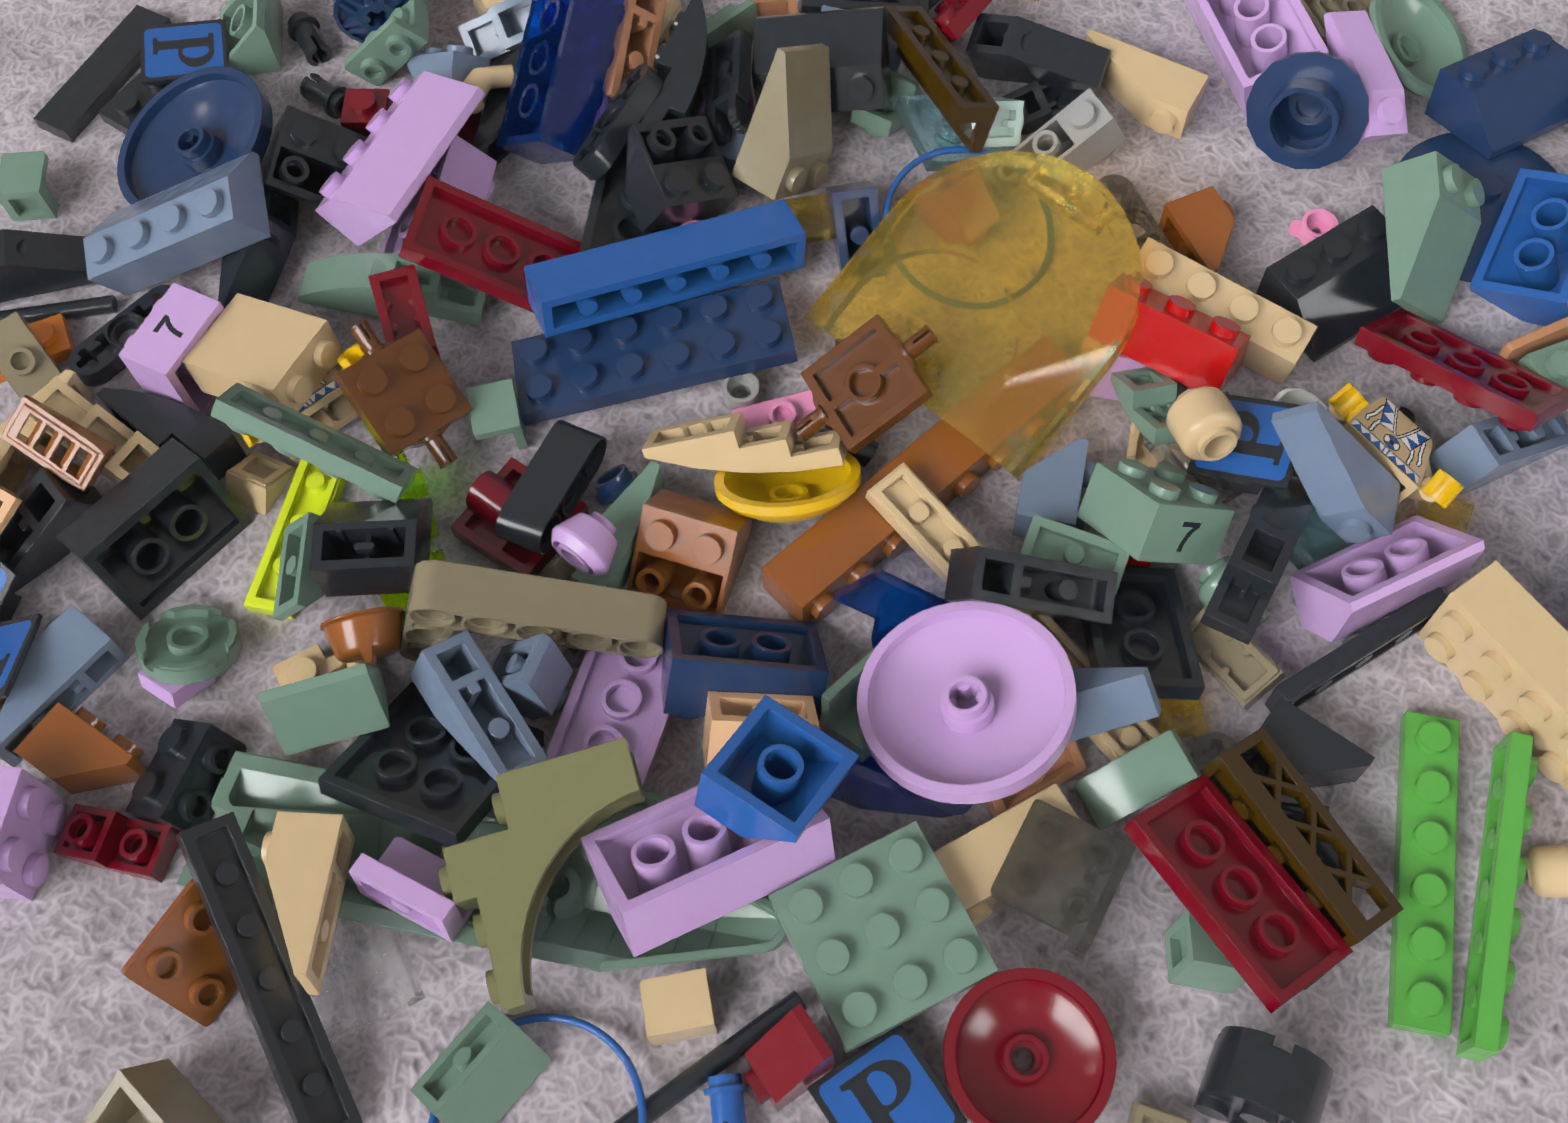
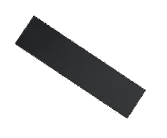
[34,5,172,143]
[1265,587,1448,712]

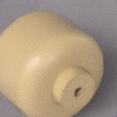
[1524,844,1568,898]

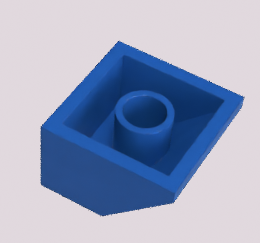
[694,695,859,843]

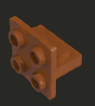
[121,879,238,1027]

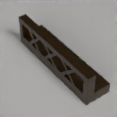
[885,6,999,153]
[1196,727,1404,947]

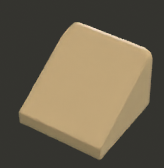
[226,451,295,516]

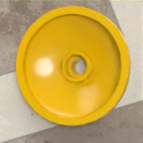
[714,452,861,524]

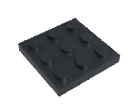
[318,681,544,846]

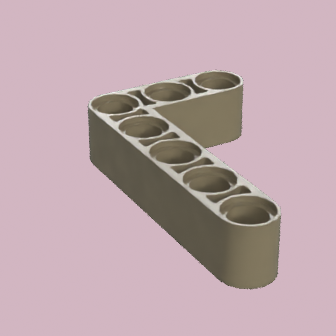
[399,560,667,662]

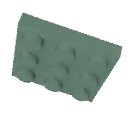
[768,821,998,1053]

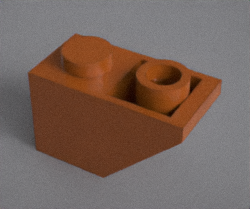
[14,702,148,794]

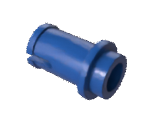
[703,1073,749,1123]

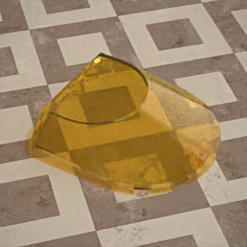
[804,151,1143,481]

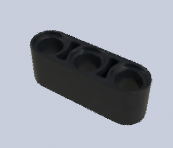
[495,420,607,555]

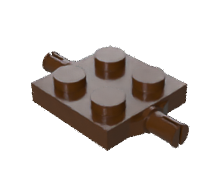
[794,314,939,454]
[334,320,473,469]

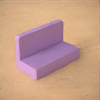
[349,837,474,943]

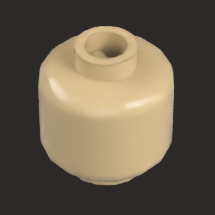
[1166,386,1243,461]

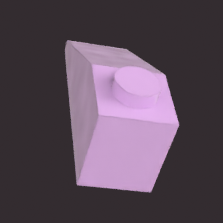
[1324,10,1408,145]

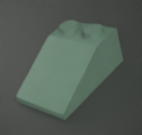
[1382,151,1485,324]

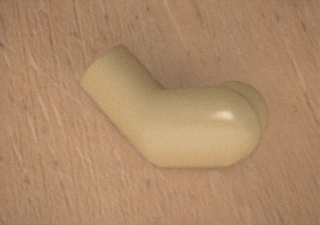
[463,64,515,114]

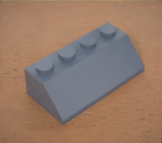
[83,151,271,295]

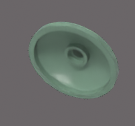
[1368,0,1468,99]

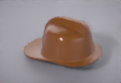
[320,606,405,667]

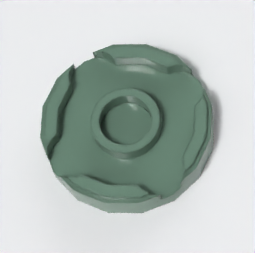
[135,604,243,685]

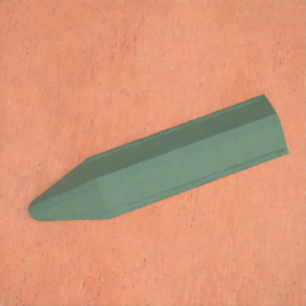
[177,751,786,972]

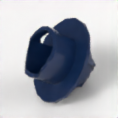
[1246,51,1369,169]

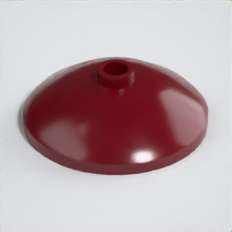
[943,968,1117,1123]

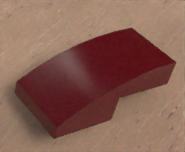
[53,803,180,883]

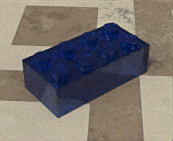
[496,0,625,164]

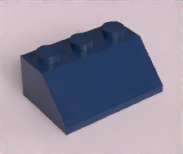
[1425,28,1568,160]
[661,609,829,721]

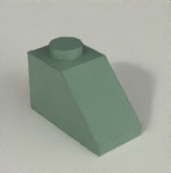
[273,512,325,621]

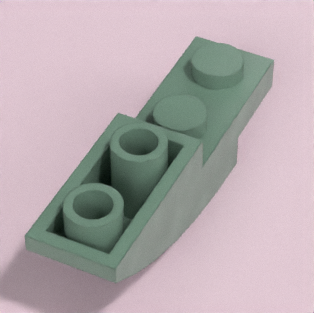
[298,253,488,326]

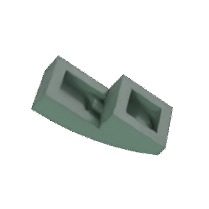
[1111,367,1178,446]
[1074,728,1202,831]

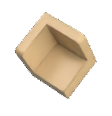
[640,968,718,1046]

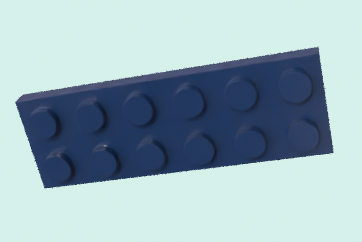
[511,278,798,426]

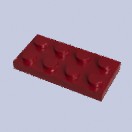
[398,175,581,313]
[1354,309,1568,432]
[1123,774,1354,1014]

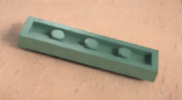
[210,382,418,504]

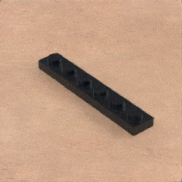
[176,812,363,1123]

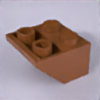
[627,489,753,614]

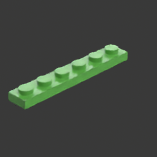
[1387,711,1460,1038]
[1456,731,1538,1062]

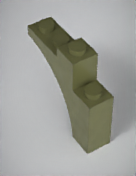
[438,737,646,1015]

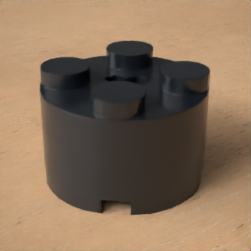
[1193,1026,1333,1123]

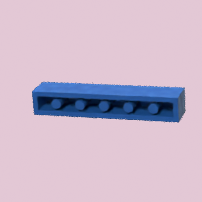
[524,199,806,338]

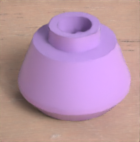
[551,512,618,577]

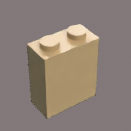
[182,293,344,412]

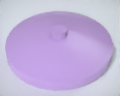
[857,601,1077,804]

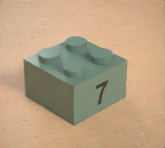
[1077,458,1235,566]

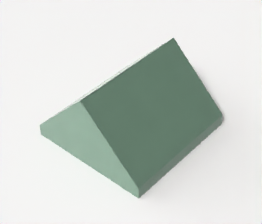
[219,0,284,75]
[258,663,390,756]

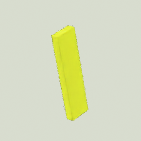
[244,459,347,620]

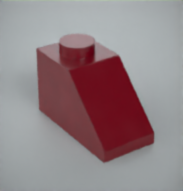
[743,1004,834,1111]

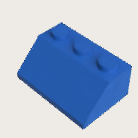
[1469,168,1568,326]

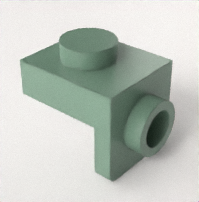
[850,71,919,138]

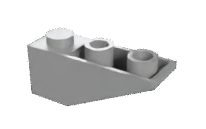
[983,88,1127,206]

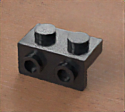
[125,718,247,832]

